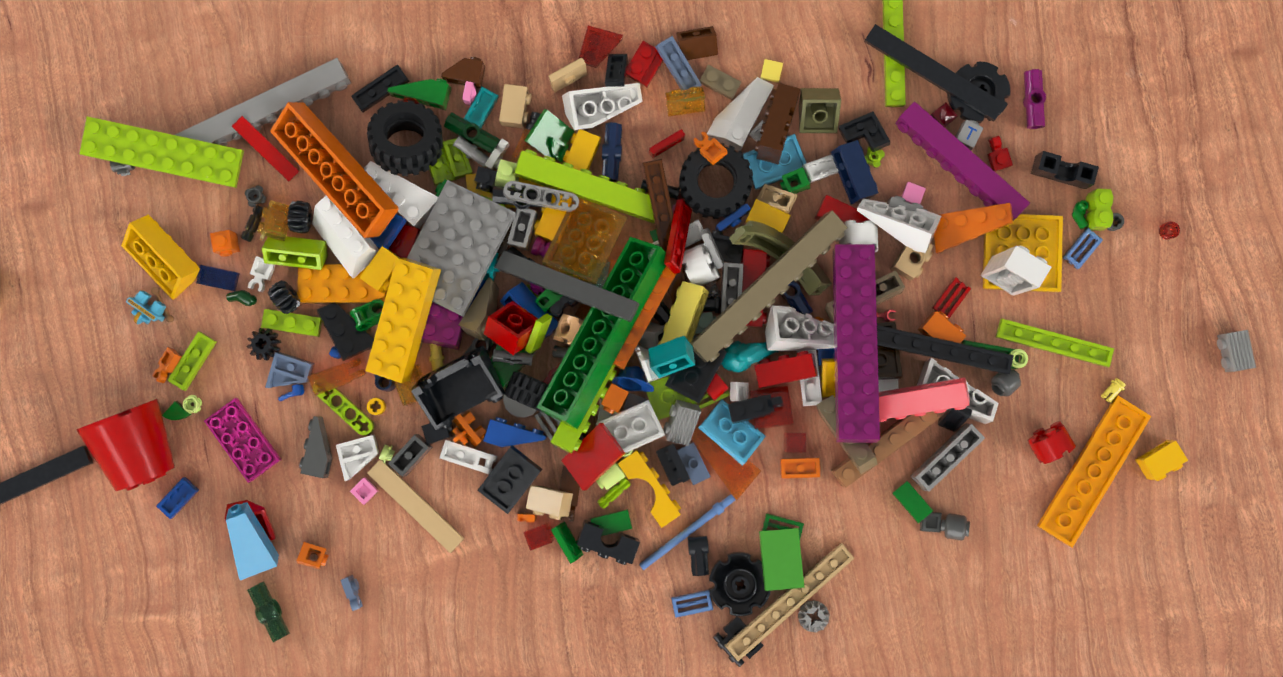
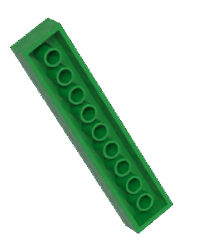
[536,237,666,429]

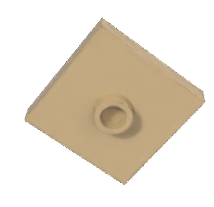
[549,58,587,93]

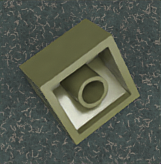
[799,88,841,133]

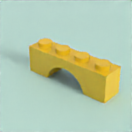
[618,450,681,528]

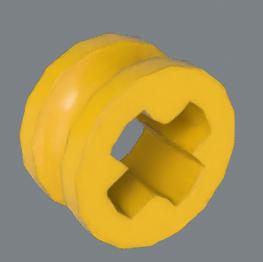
[367,398,386,415]

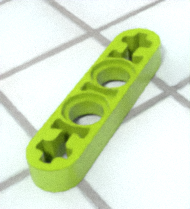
[313,379,375,435]

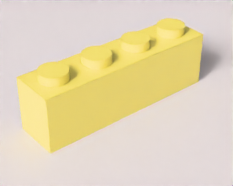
[658,281,709,345]

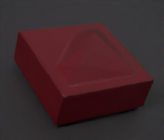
[931,102,958,127]

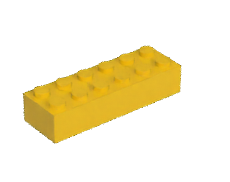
[365,258,441,383]

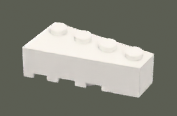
[364,161,438,228]
[917,358,999,424]

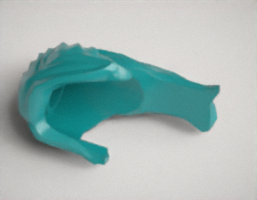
[721,341,779,373]

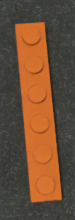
[613,266,676,370]

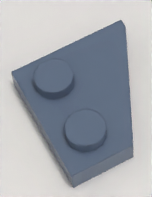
[265,352,314,388]

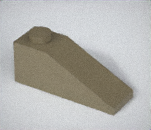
[459,278,499,341]

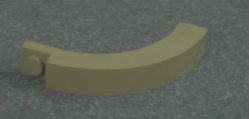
[729,220,832,295]

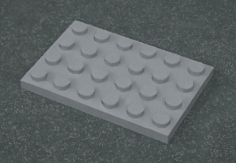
[407,180,516,317]

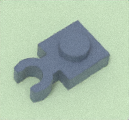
[340,575,363,611]

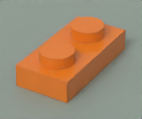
[780,458,820,478]

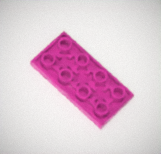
[204,398,282,483]

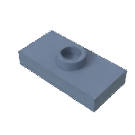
[677,442,711,485]

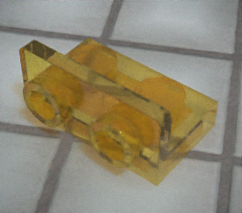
[665,87,705,117]
[257,200,289,241]

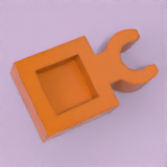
[694,132,728,165]
[152,347,181,384]

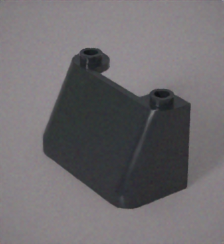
[411,346,505,430]

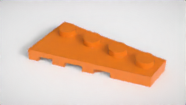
[934,203,1013,254]

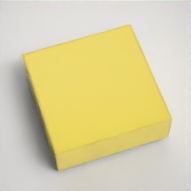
[760,59,783,83]

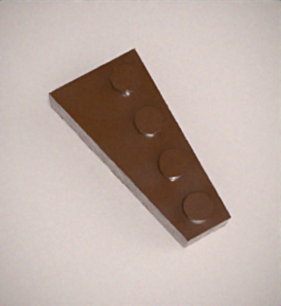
[755,83,800,165]

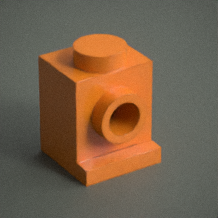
[296,542,329,570]

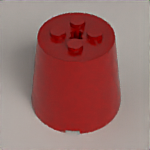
[76,399,175,491]

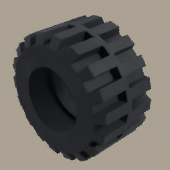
[504,371,548,413]

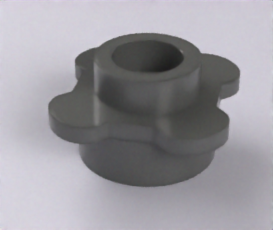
[245,185,267,207]

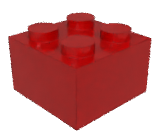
[483,301,538,355]

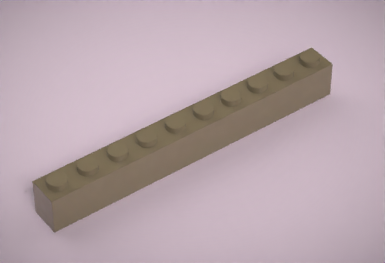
[690,211,848,362]

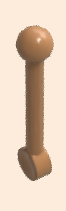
[151,287,174,322]

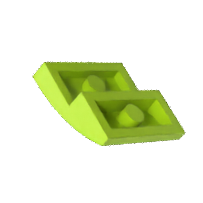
[429,138,473,186]

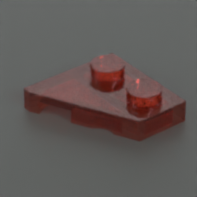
[578,25,623,68]

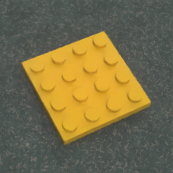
[983,214,1063,292]

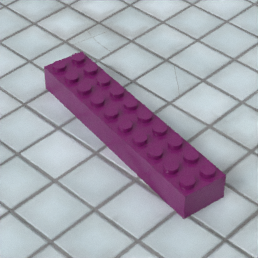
[833,244,880,443]

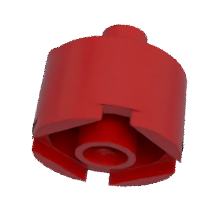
[1027,421,1076,464]

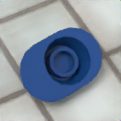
[612,366,654,392]

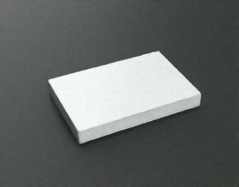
[596,400,665,453]

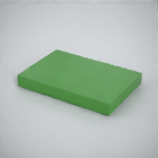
[759,528,805,591]

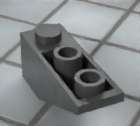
[299,416,332,478]

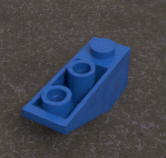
[483,417,547,447]

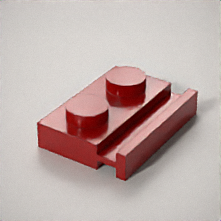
[626,41,663,88]

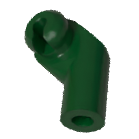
[226,290,257,306]

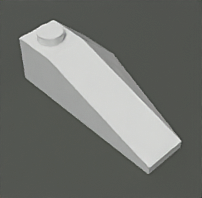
[707,77,774,151]
[562,83,643,130]
[857,198,941,253]

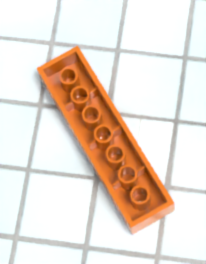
[270,102,399,238]

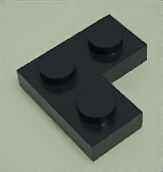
[839,111,890,152]

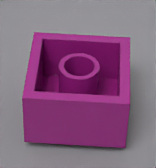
[421,302,467,350]

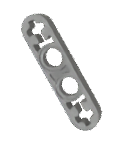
[503,181,579,212]

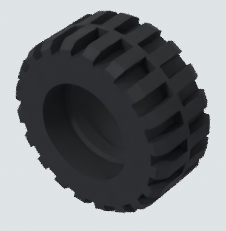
[367,100,443,176]
[679,143,753,219]

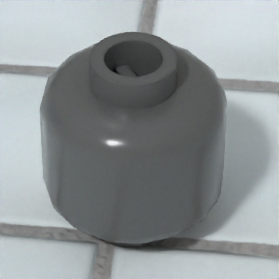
[991,369,1021,397]
[941,514,970,541]

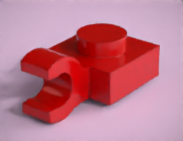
[987,136,1013,171]

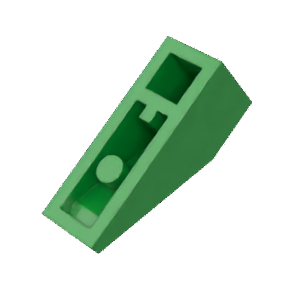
[388,78,452,111]

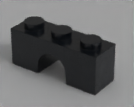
[1031,151,1099,189]
[576,520,640,565]

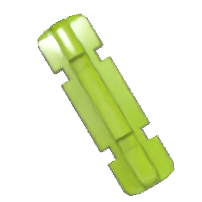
[597,478,631,509]

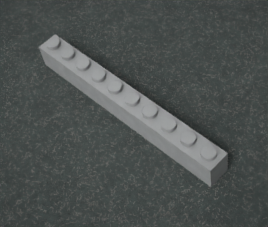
[175,58,351,146]

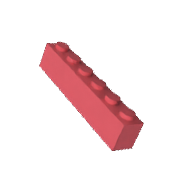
[879,378,970,422]

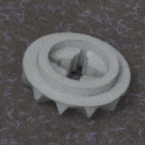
[798,601,830,633]

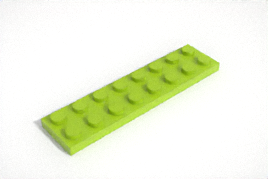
[79,116,244,188]

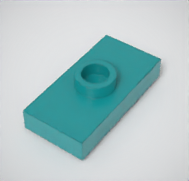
[464,87,499,128]

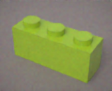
[262,234,328,270]

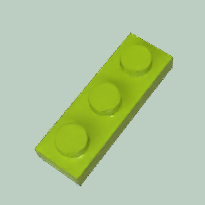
[261,309,322,337]
[167,331,217,391]

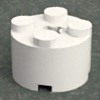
[839,220,879,253]
[682,243,720,286]

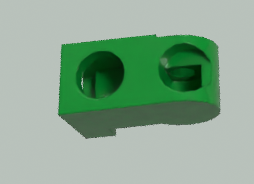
[535,289,563,313]

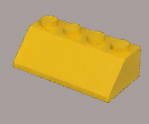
[121,214,200,300]

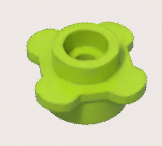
[865,147,885,168]

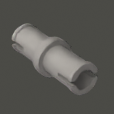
[453,135,489,167]

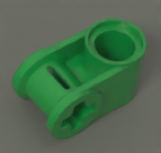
[350,299,384,331]

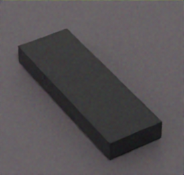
[351,64,409,113]

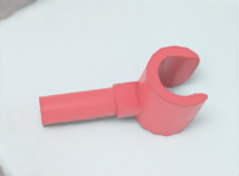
[877,310,896,322]

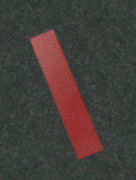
[232,116,299,182]

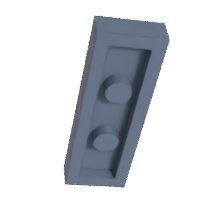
[655,36,702,96]

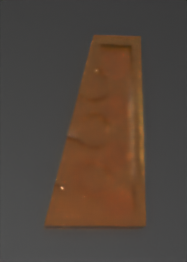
[692,421,761,501]

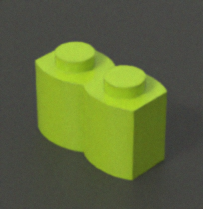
[1086,189,1113,231]

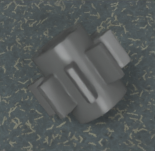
[110,161,135,176]

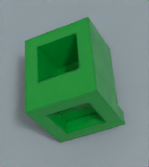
[780,167,810,194]

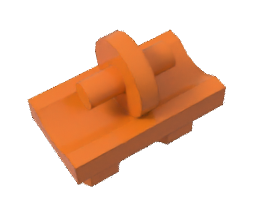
[452,411,486,448]

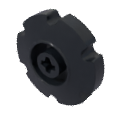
[947,61,1011,123]
[709,552,771,616]

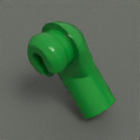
[1072,200,1089,230]

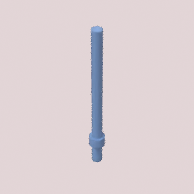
[639,494,736,570]

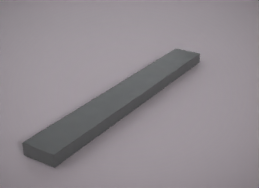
[495,251,640,322]

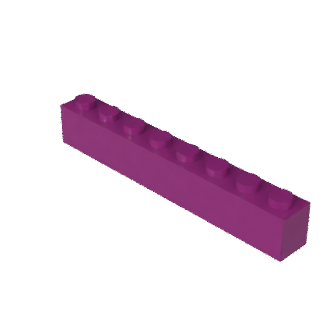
[895,101,1030,221]

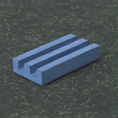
[1062,228,1103,269]
[671,590,713,618]

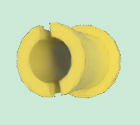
[1101,378,1126,403]

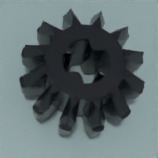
[287,201,312,233]
[268,281,300,314]
[246,328,281,361]

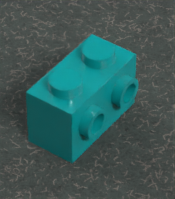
[648,336,695,378]

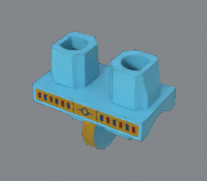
[126,290,166,324]

